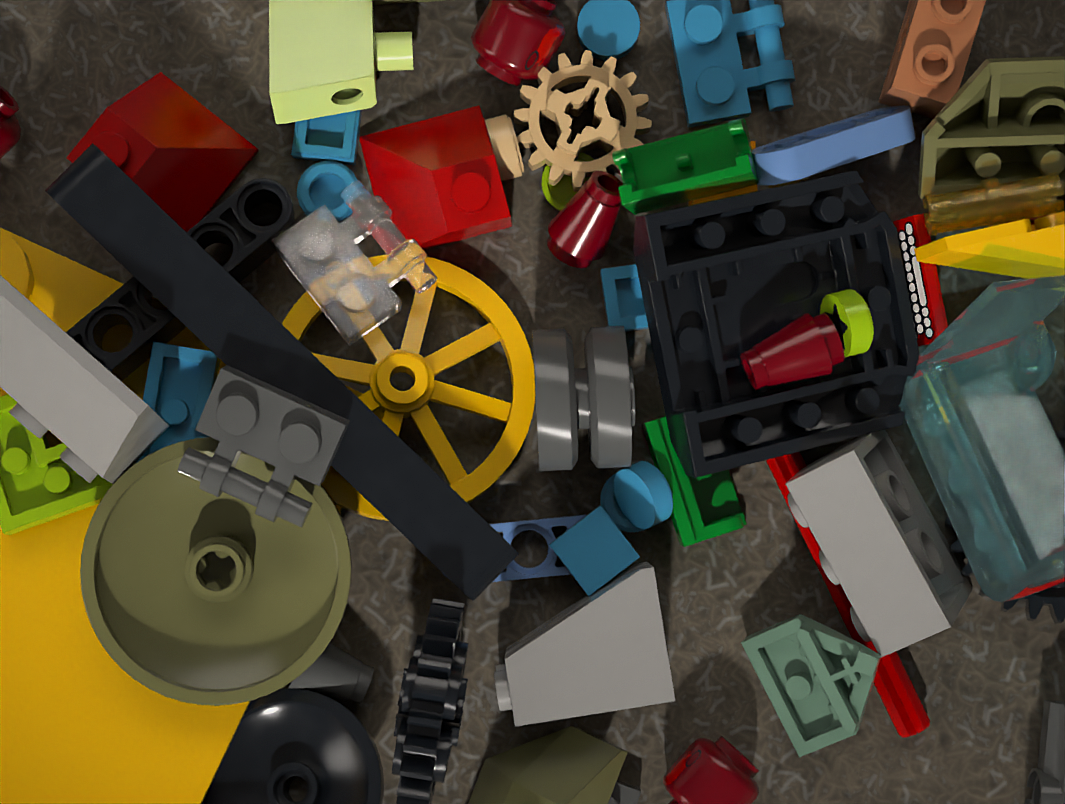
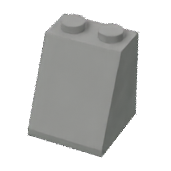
[494,562,675,727]

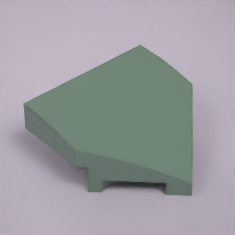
[741,614,881,758]

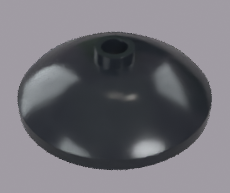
[202,688,384,804]

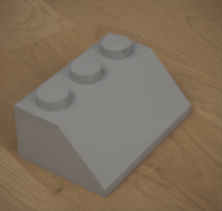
[0,275,169,484]
[785,430,973,658]

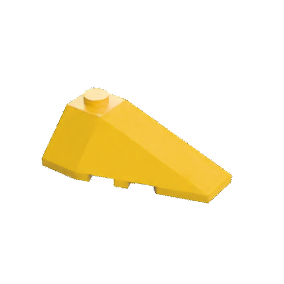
[914,211,1065,284]

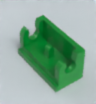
[612,118,759,215]
[641,416,747,547]

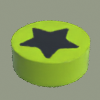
[820,289,874,357]

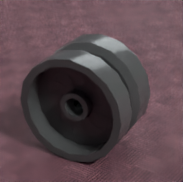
[532,326,635,471]

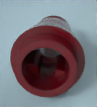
[547,171,623,268]
[740,313,845,390]

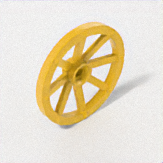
[282,254,535,521]

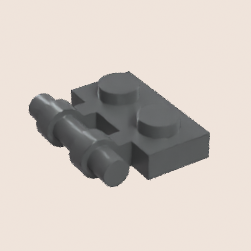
[178,365,350,527]

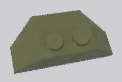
[918,56,1065,199]
[468,726,628,804]

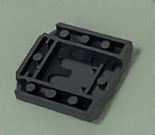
[633,171,919,478]

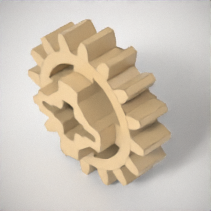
[514,50,652,192]

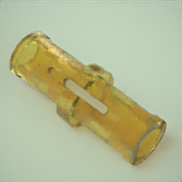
[923,172,1064,236]

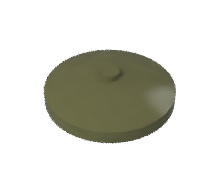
[80,437,352,706]

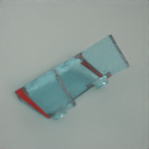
[900,275,1065,602]

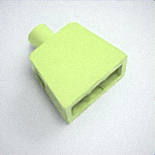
[269,0,414,124]

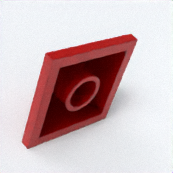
[66,72,259,232]
[359,105,512,255]

